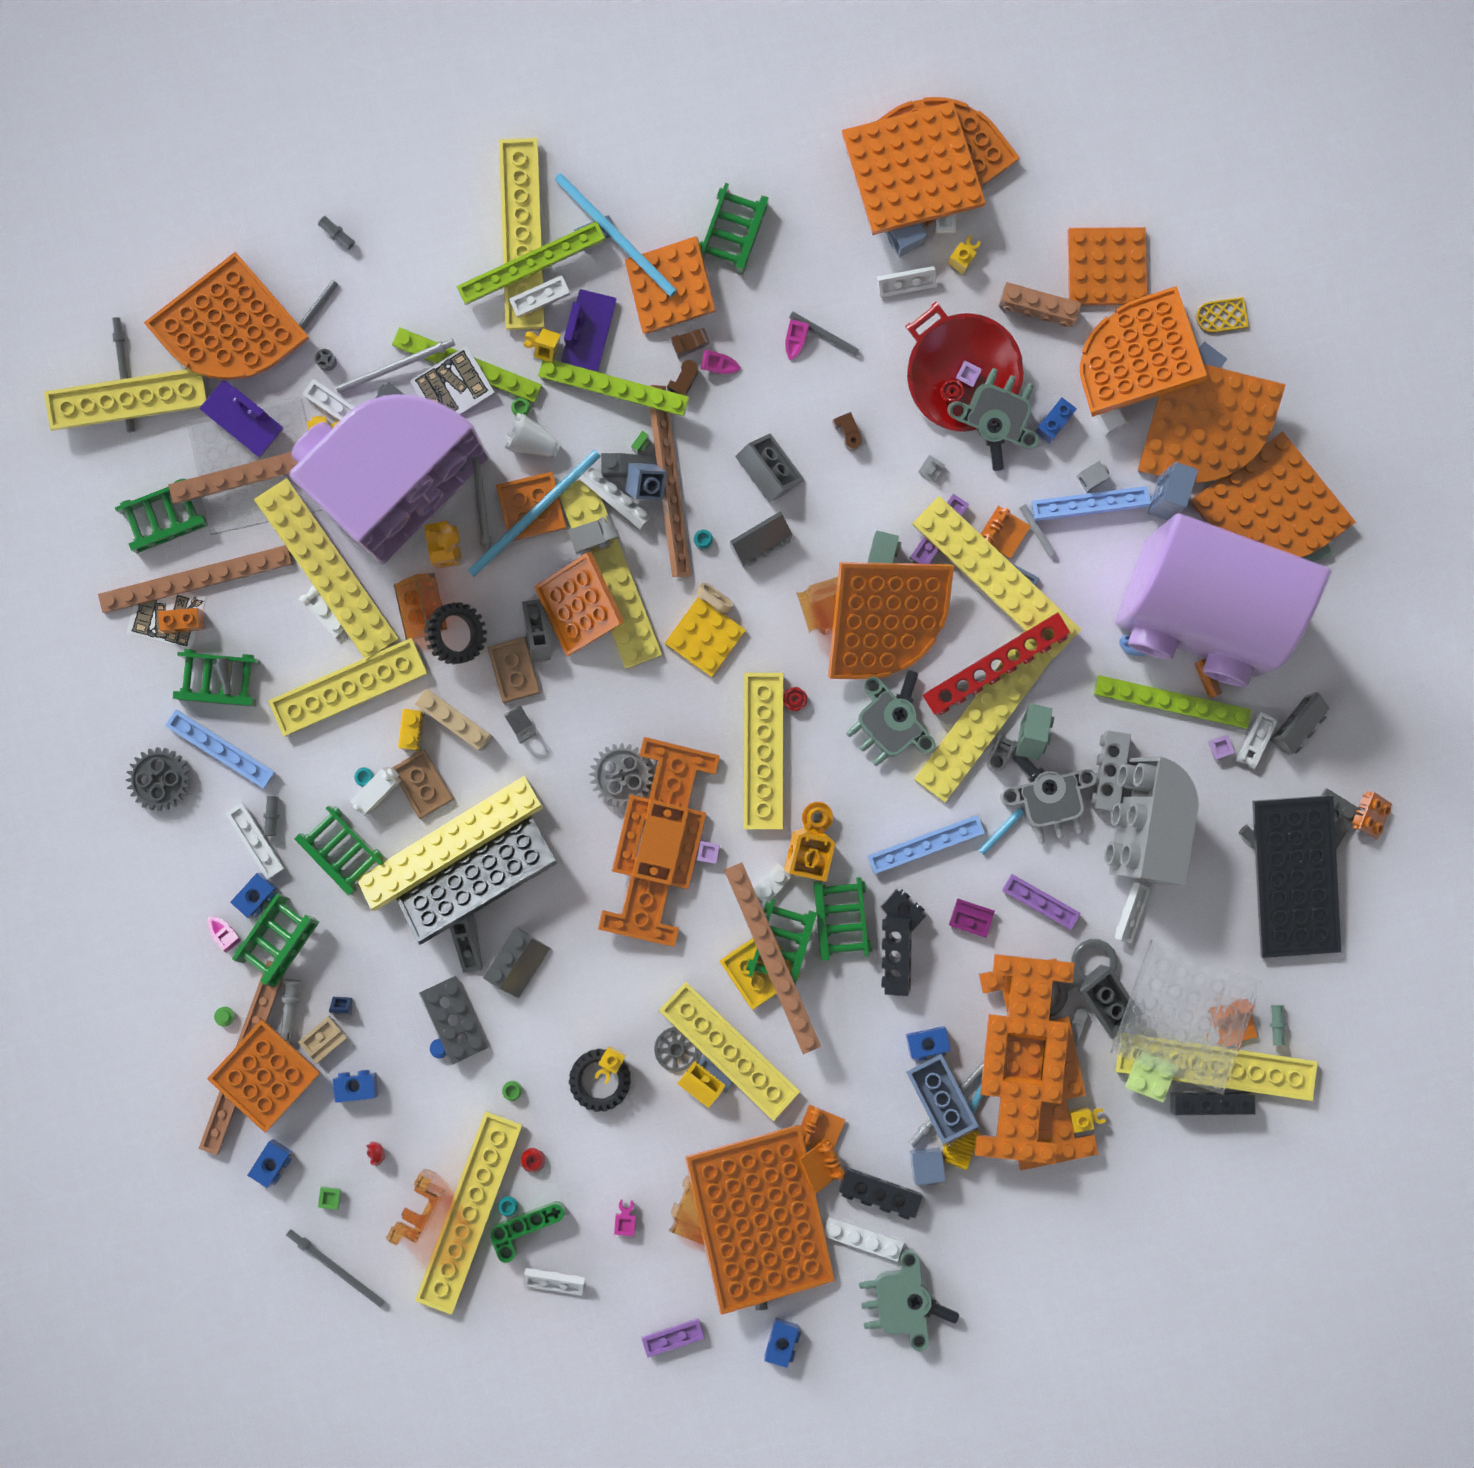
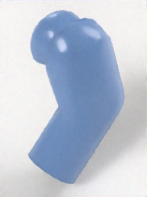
[1119,635,1145,656]

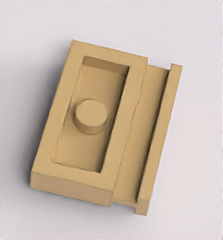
[298,1016,348,1064]

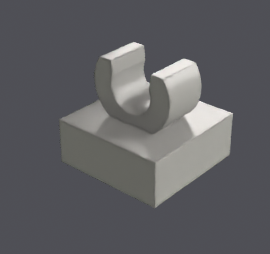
[918,455,945,482]

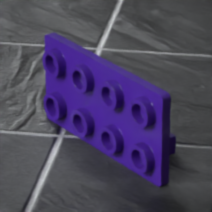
[561,289,617,372]
[200,380,284,457]

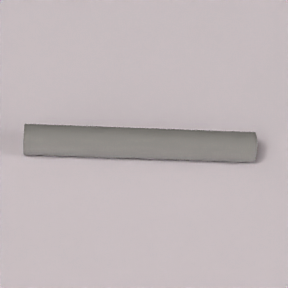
[1019,504,1056,557]

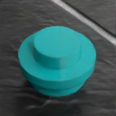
[694,530,713,549]
[354,767,374,787]
[498,1196,518,1216]

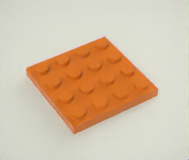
[1067,227,1147,305]
[625,236,717,334]
[534,552,625,656]
[207,1019,321,1133]

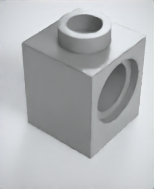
[1077,461,1109,493]

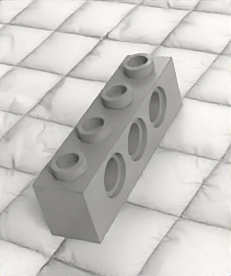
[1090,730,1131,812]

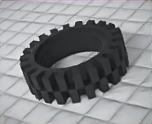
[424,602,487,665]
[569,1048,631,1112]

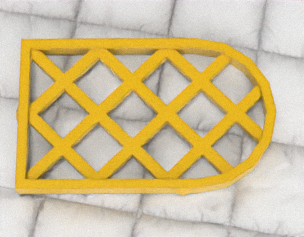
[1196,297,1249,333]

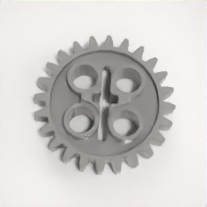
[589,743,653,807]

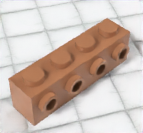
[998,282,1081,327]

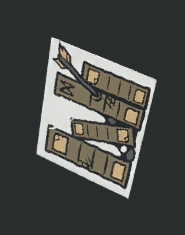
[410,345,495,414]
[126,580,206,649]

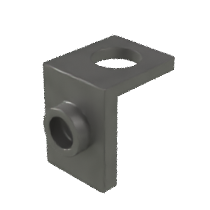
[504,705,537,744]

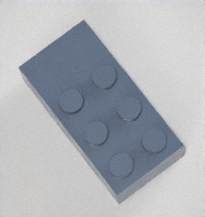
[1147,462,1199,520]
[906,1054,980,1146]

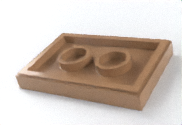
[487,637,541,704]
[392,749,454,819]

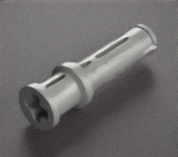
[280,979,302,1041]

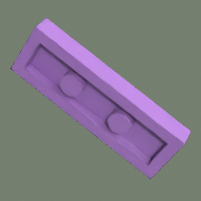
[641,1318,705,1358]

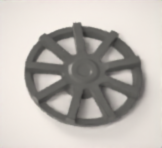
[654,1027,698,1072]

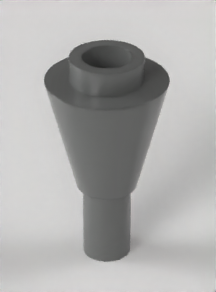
[213,658,233,694]

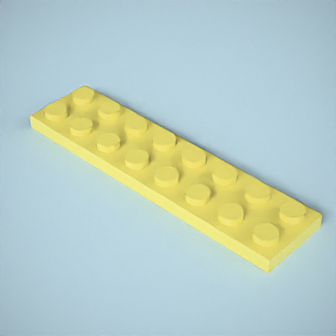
[44,369,207,431]
[268,638,428,737]
[743,673,783,829]
[658,982,800,1121]

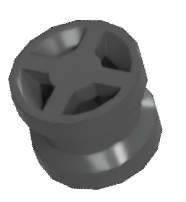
[315,349,337,371]

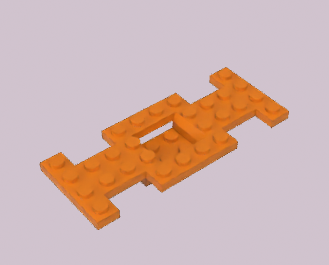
[598,737,720,947]
[974,954,1075,1164]
[978,958,1099,1171]

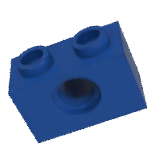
[1035,397,1077,444]
[230,873,278,918]
[905,1026,951,1061]
[333,1070,378,1103]
[247,1139,293,1188]
[764,1318,801,1368]

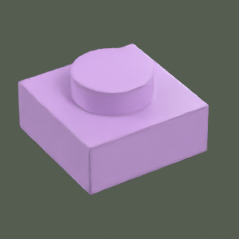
[956,361,982,387]
[1208,735,1235,760]
[697,841,720,864]

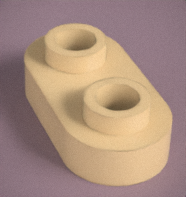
[697,583,733,613]

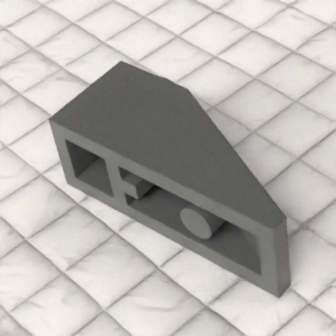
[601,453,657,477]
[522,599,551,662]
[450,914,483,973]

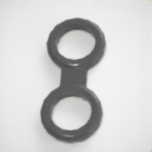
[1049,939,1118,1017]

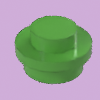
[511,398,531,416]
[214,1007,235,1027]
[502,1081,522,1101]

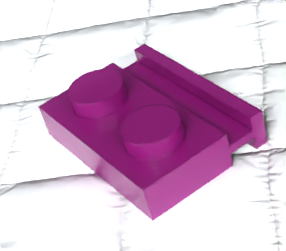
[948,898,995,938]

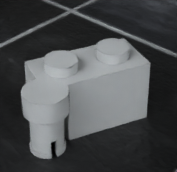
[568,515,620,556]

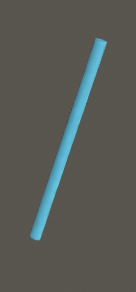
[555,173,677,297]
[468,449,601,577]

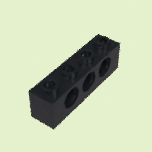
[881,913,912,996]
[1170,1092,1256,1115]
[839,1167,923,1220]

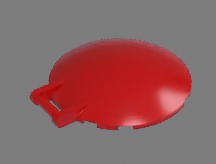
[905,301,1024,432]

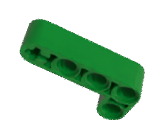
[490,1201,566,1263]

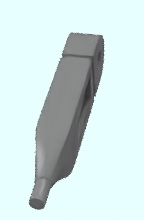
[1071,1008,1088,1047]

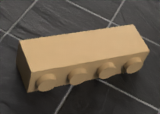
[415,688,492,751]

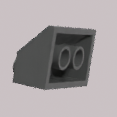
[735,433,804,503]
[730,511,792,567]
[1270,692,1330,755]
[483,927,550,998]
[1080,965,1142,1039]

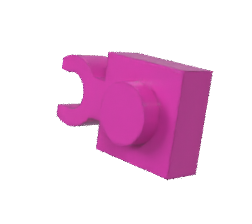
[614,1199,636,1236]

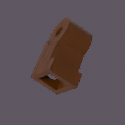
[671,328,710,358]
[667,360,698,396]
[832,412,862,451]

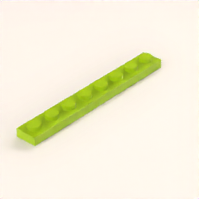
[456,221,606,305]
[392,327,542,404]
[538,360,690,417]
[1093,675,1252,729]

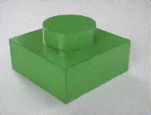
[631,431,650,454]
[318,1186,342,1210]

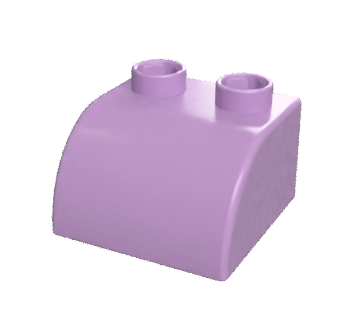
[290,395,489,564]
[1116,514,1331,687]

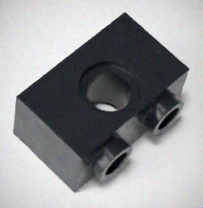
[880,889,926,931]

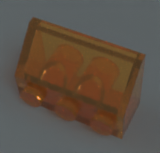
[394,573,447,640]

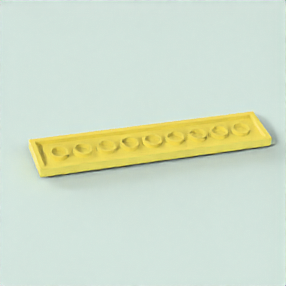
[499,138,545,330]
[254,478,399,660]
[559,480,662,669]
[912,496,1082,658]
[914,631,1053,802]
[357,776,543,912]
[1115,1032,1318,1101]
[415,1111,523,1315]

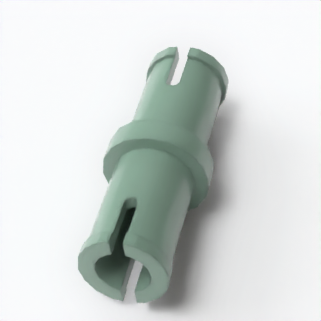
[1270,1005,1287,1045]

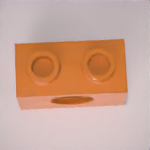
[158,608,205,634]

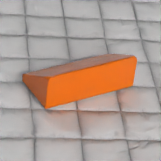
[1194,658,1222,699]

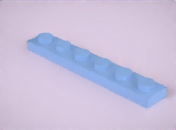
[1031,486,1151,521]
[165,710,276,789]
[867,815,985,874]

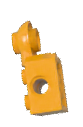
[424,521,462,569]
[784,801,836,882]

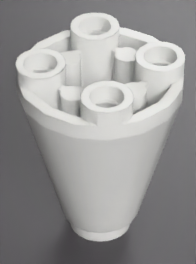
[504,413,561,457]

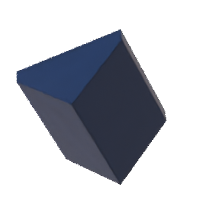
[329,997,352,1015]

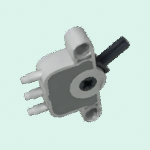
[1000,755,1097,843]

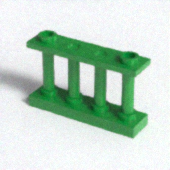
[700,183,769,275]
[115,478,209,554]
[173,649,260,707]
[294,806,384,895]
[813,877,872,961]
[232,893,320,987]
[746,899,817,986]

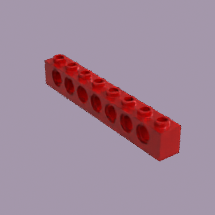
[922,612,1071,716]

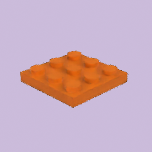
[496,471,566,542]

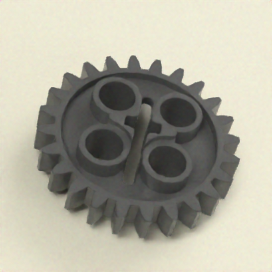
[126,747,192,811]

